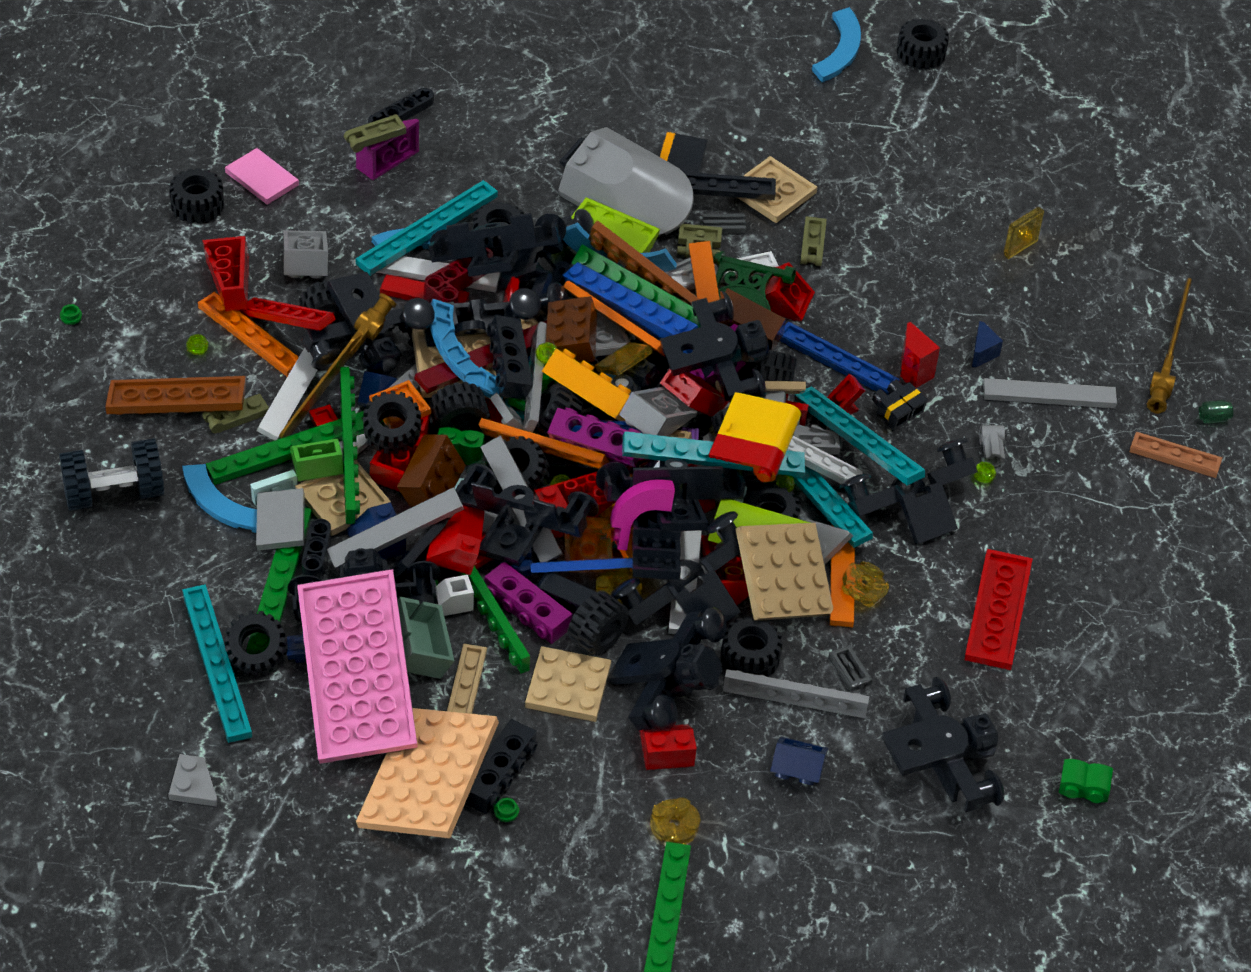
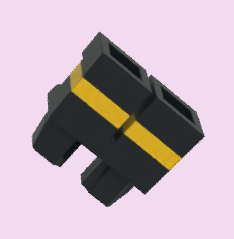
[872,379,928,431]

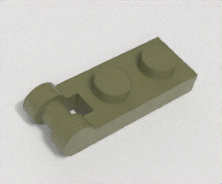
[344,114,406,152]
[800,216,827,266]
[202,394,269,434]

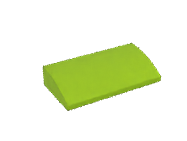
[571,197,660,253]
[708,499,810,544]

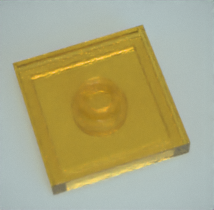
[1004,207,1044,259]
[595,342,653,376]

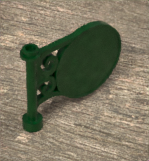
[714,251,796,311]

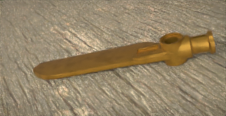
[1147,278,1192,414]
[279,293,397,438]

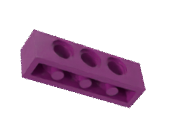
[548,408,641,467]
[484,561,572,644]

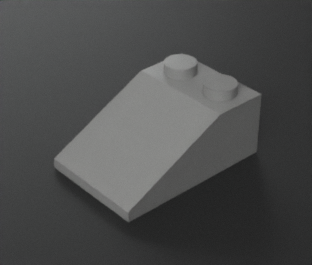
[283,230,328,278]
[619,387,698,436]

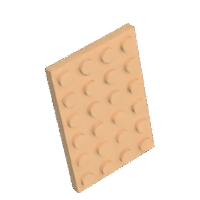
[356,708,499,838]

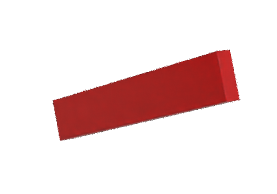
[239,297,336,331]

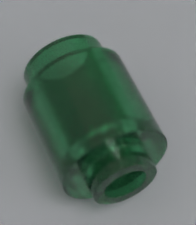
[1198,400,1233,424]

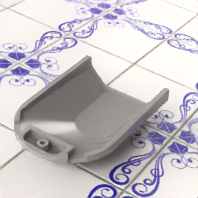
[558,127,694,235]

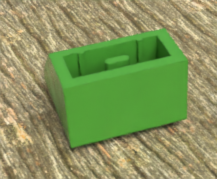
[290,439,344,481]

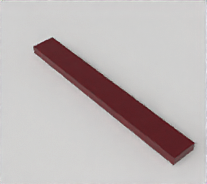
[414,320,547,394]

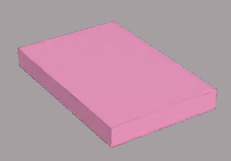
[225,148,299,205]

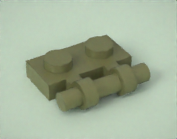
[677,224,722,258]

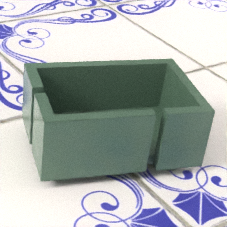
[398,597,454,679]

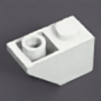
[436,575,474,616]

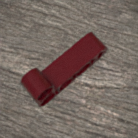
[424,248,493,304]

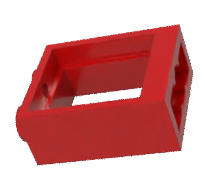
[660,368,729,417]

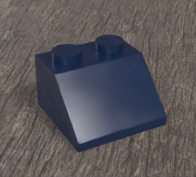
[347,502,406,560]
[771,737,829,785]

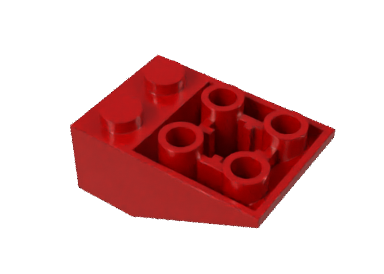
[535,472,616,539]

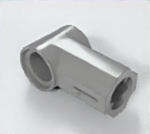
[979,425,1005,467]

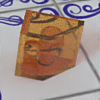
[564,517,614,572]

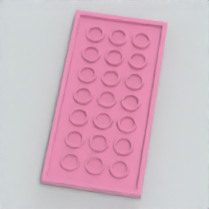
[297,569,418,764]

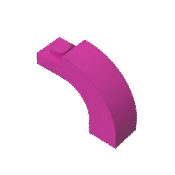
[610,480,675,551]

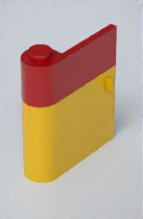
[709,392,801,482]

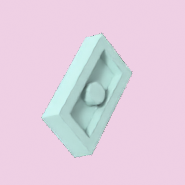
[250,470,298,506]

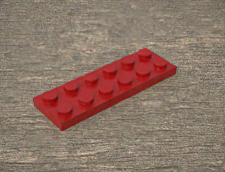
[964,549,1033,670]

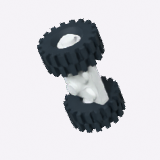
[59,438,165,511]

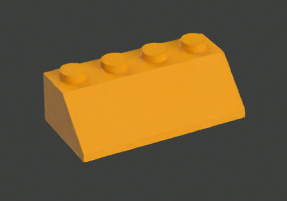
[542,349,631,421]

